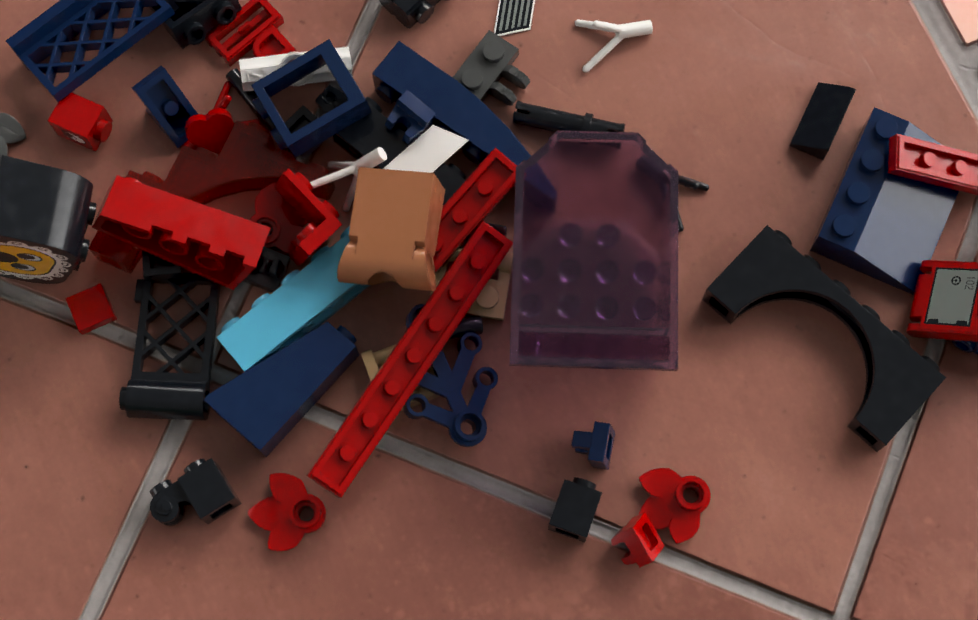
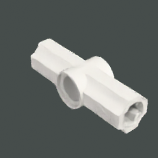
[239,46,353,91]

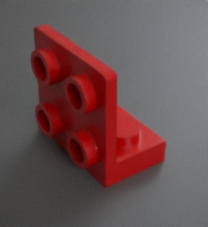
[274,168,343,267]

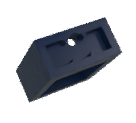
[251,39,372,158]

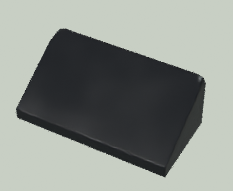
[789,82,856,160]

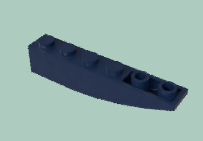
[372,41,555,210]

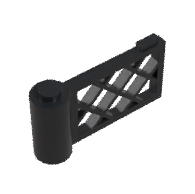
[119,273,221,421]

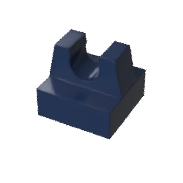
[385,90,436,144]
[571,421,615,470]

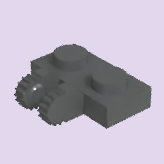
[453,30,531,106]

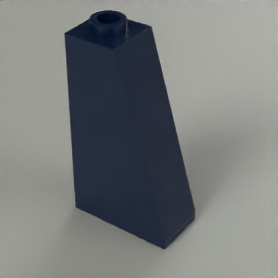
[204,321,359,457]

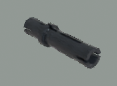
[513,101,625,147]

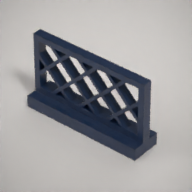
[6,0,175,102]

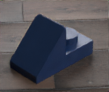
[132,66,198,148]

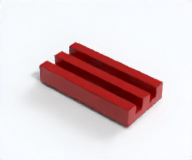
[205,0,284,67]

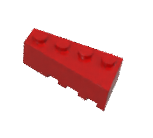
[92,175,271,290]

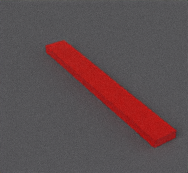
[306,220,514,498]

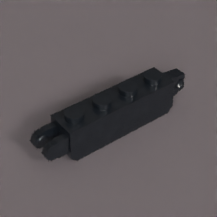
[315,85,466,206]

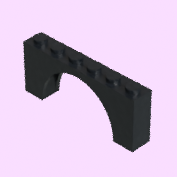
[702,225,946,452]

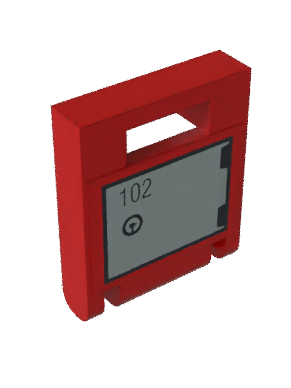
[906,260,978,342]

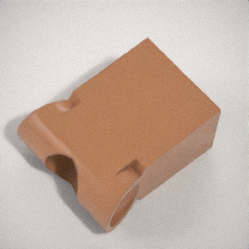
[337,167,445,291]

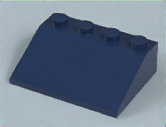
[810,107,959,295]

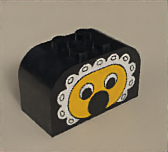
[0,155,97,284]

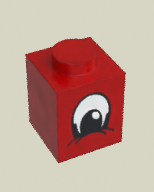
[47,92,113,152]

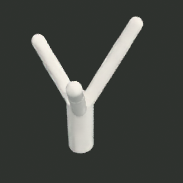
[575,19,653,73]
[310,147,387,212]

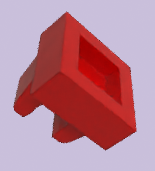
[611,512,665,568]

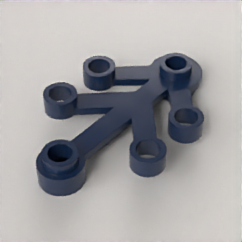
[403,304,498,447]

